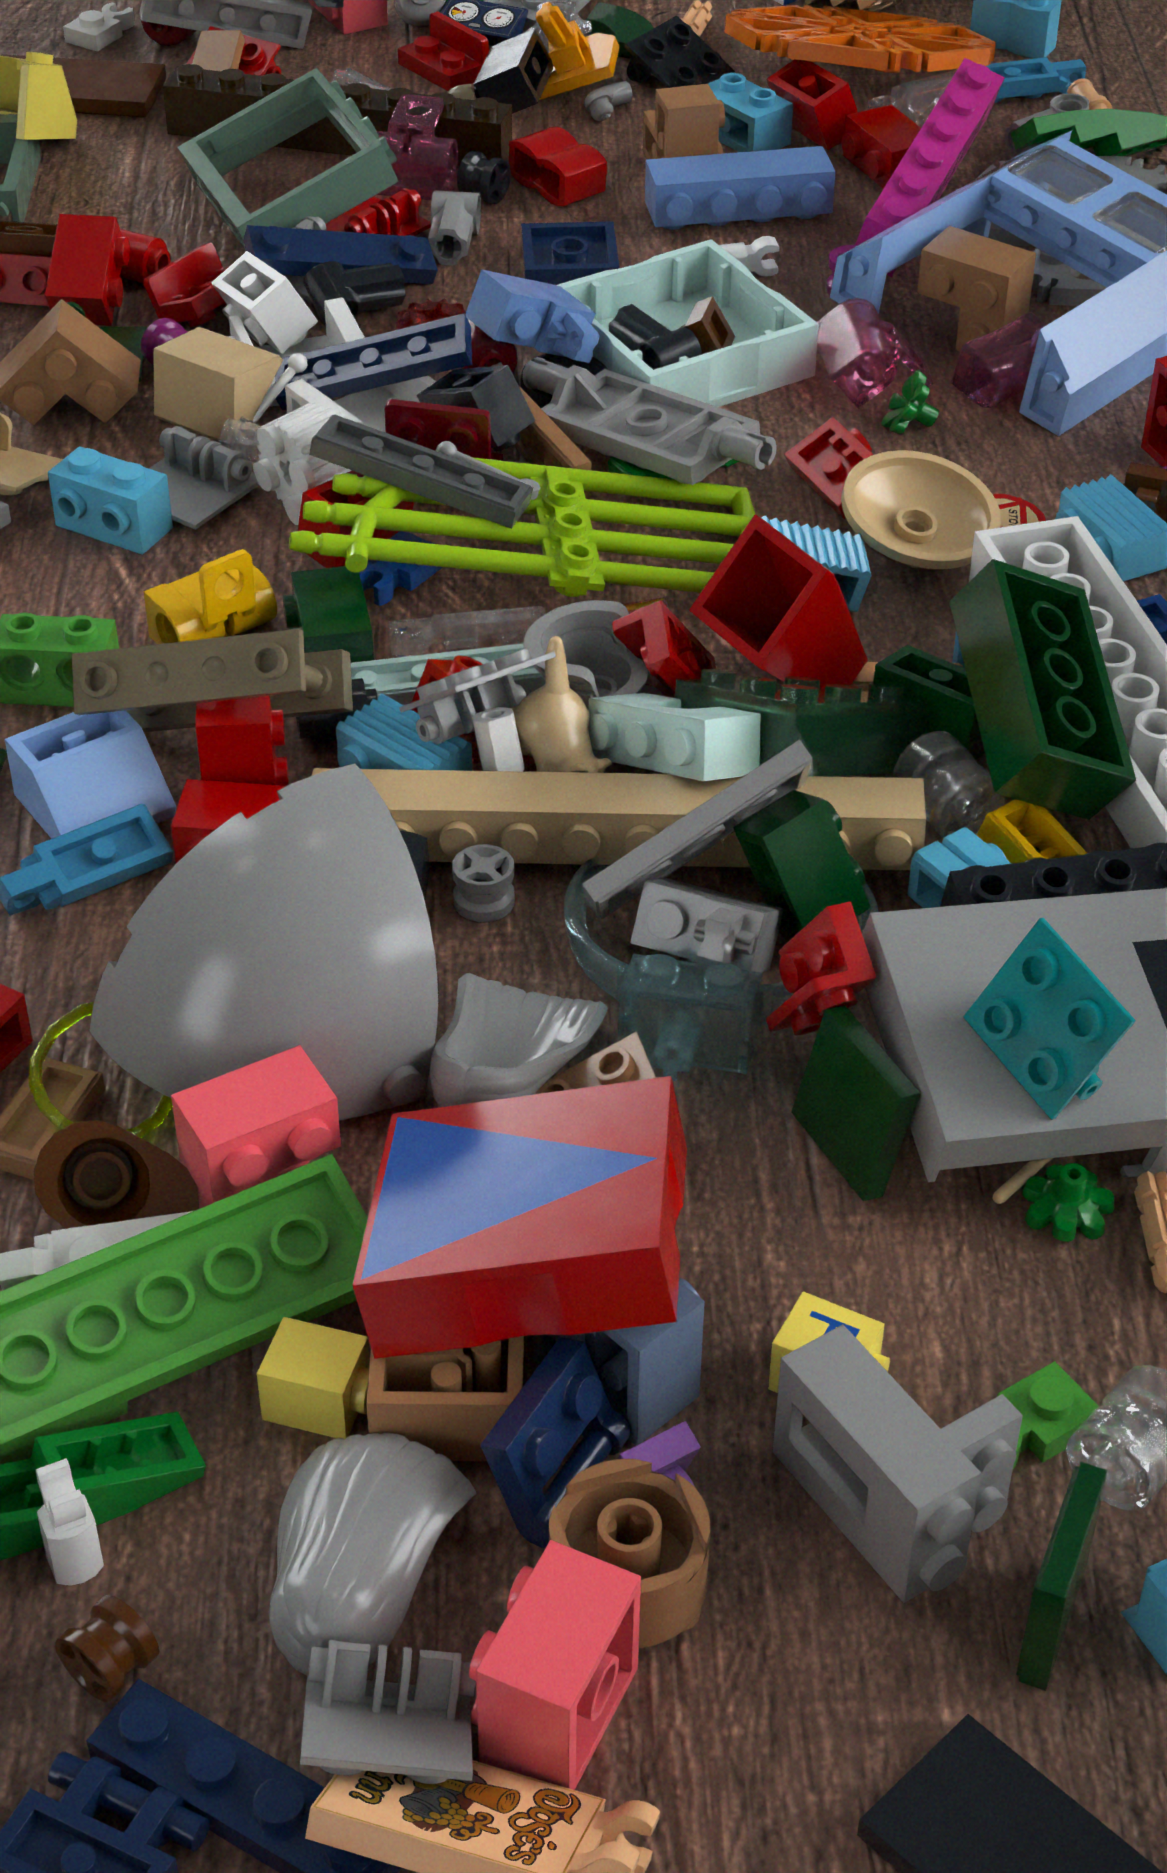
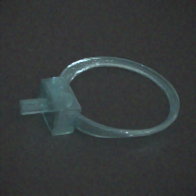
[563,857,878,1081]

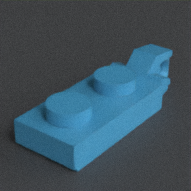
[986,57,1086,103]
[0,804,174,916]

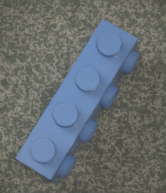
[645,146,836,229]

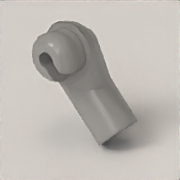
[584,81,633,121]

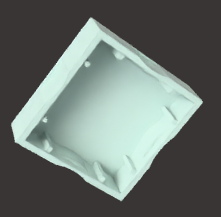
[557,239,819,407]

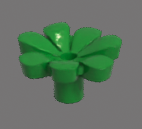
[881,369,939,434]
[1022,1163,1114,1242]

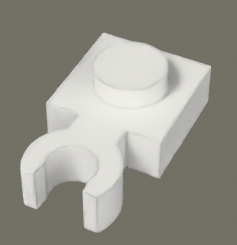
[63,2,134,52]

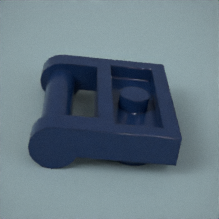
[480,1337,632,1549]

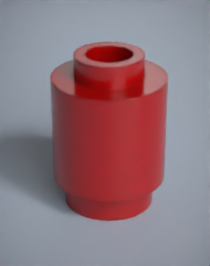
[120,229,171,283]

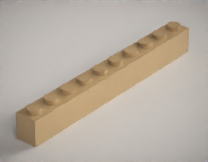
[312,768,926,870]

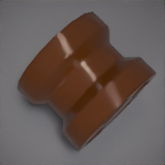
[55,1595,160,1702]

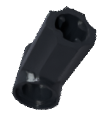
[303,261,406,326]
[609,304,702,370]

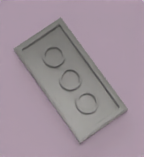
[582,739,812,919]

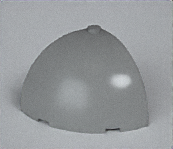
[89,763,438,1121]

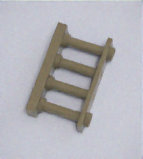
[72,629,353,732]

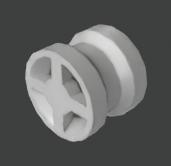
[452,844,515,922]

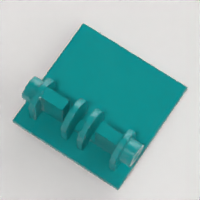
[963,918,1136,1120]

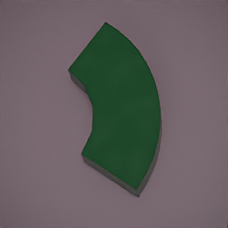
[586,2,654,58]

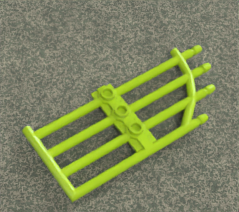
[289,457,755,597]

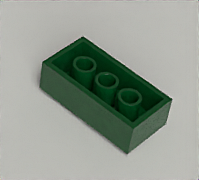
[949,559,1136,820]

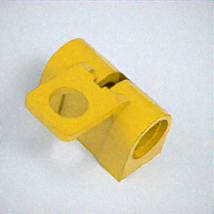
[143,549,278,644]

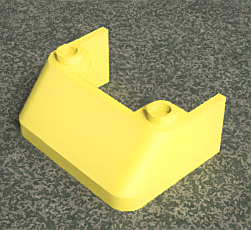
[0,52,77,140]

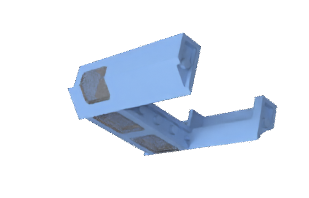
[830,131,1167,436]

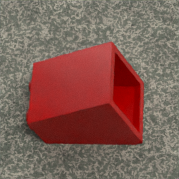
[689,514,868,708]

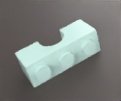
[588,693,761,781]

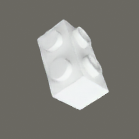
[211,251,318,353]

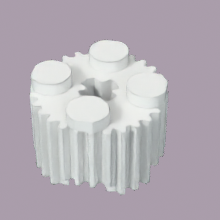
[253,403,352,525]

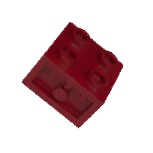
[384,399,503,461]

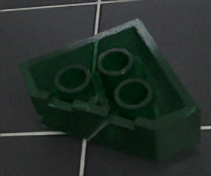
[675,669,928,777]

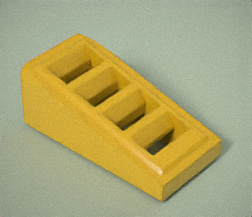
[977,799,1087,864]

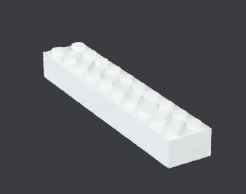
[969,516,1167,849]

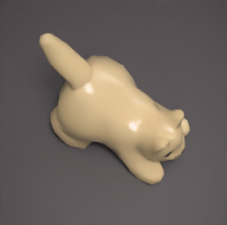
[511,636,612,773]

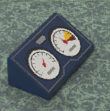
[441,0,528,46]

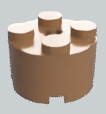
[549,1459,710,1648]

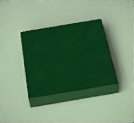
[791,1005,920,1201]
[1016,1462,1108,1691]

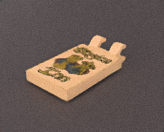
[305,1760,660,1873]

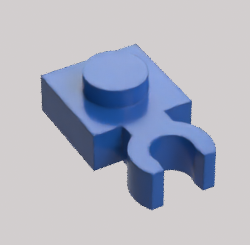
[359,531,443,606]

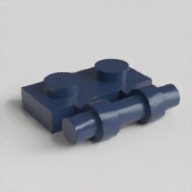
[0,1751,210,1873]

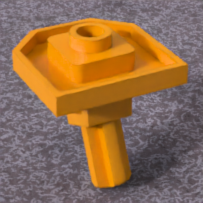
[535,2,620,100]

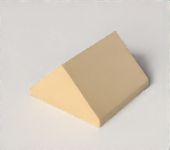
[154,327,283,449]

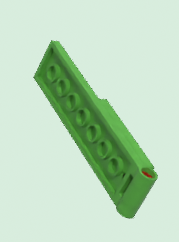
[0,1154,368,1464]

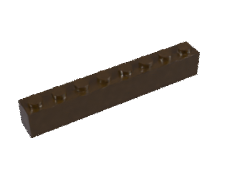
[163,64,512,168]

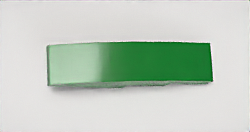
[1010,109,1167,156]
[0,1411,206,1561]

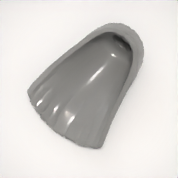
[430,973,608,1107]
[269,1433,476,1675]

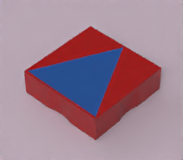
[352,1076,687,1359]

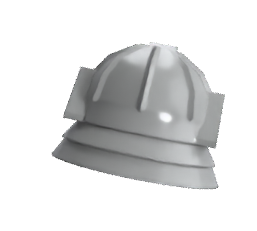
[523,600,664,709]

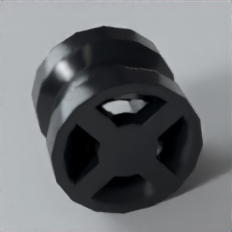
[457,151,511,204]

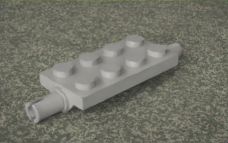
[523,357,777,485]

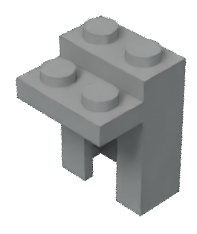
[773,1324,1023,1603]

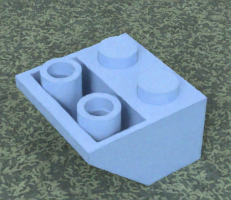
[5,711,177,839]

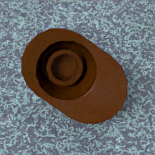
[33,1120,200,1229]

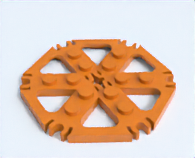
[724,5,996,73]

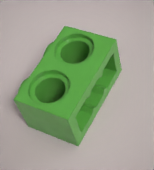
[0,613,119,707]

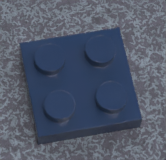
[521,221,620,285]

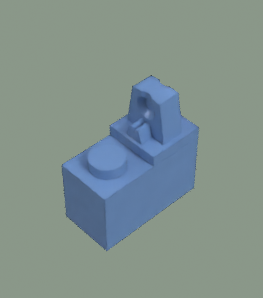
[465,269,600,363]

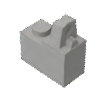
[630,877,784,977]

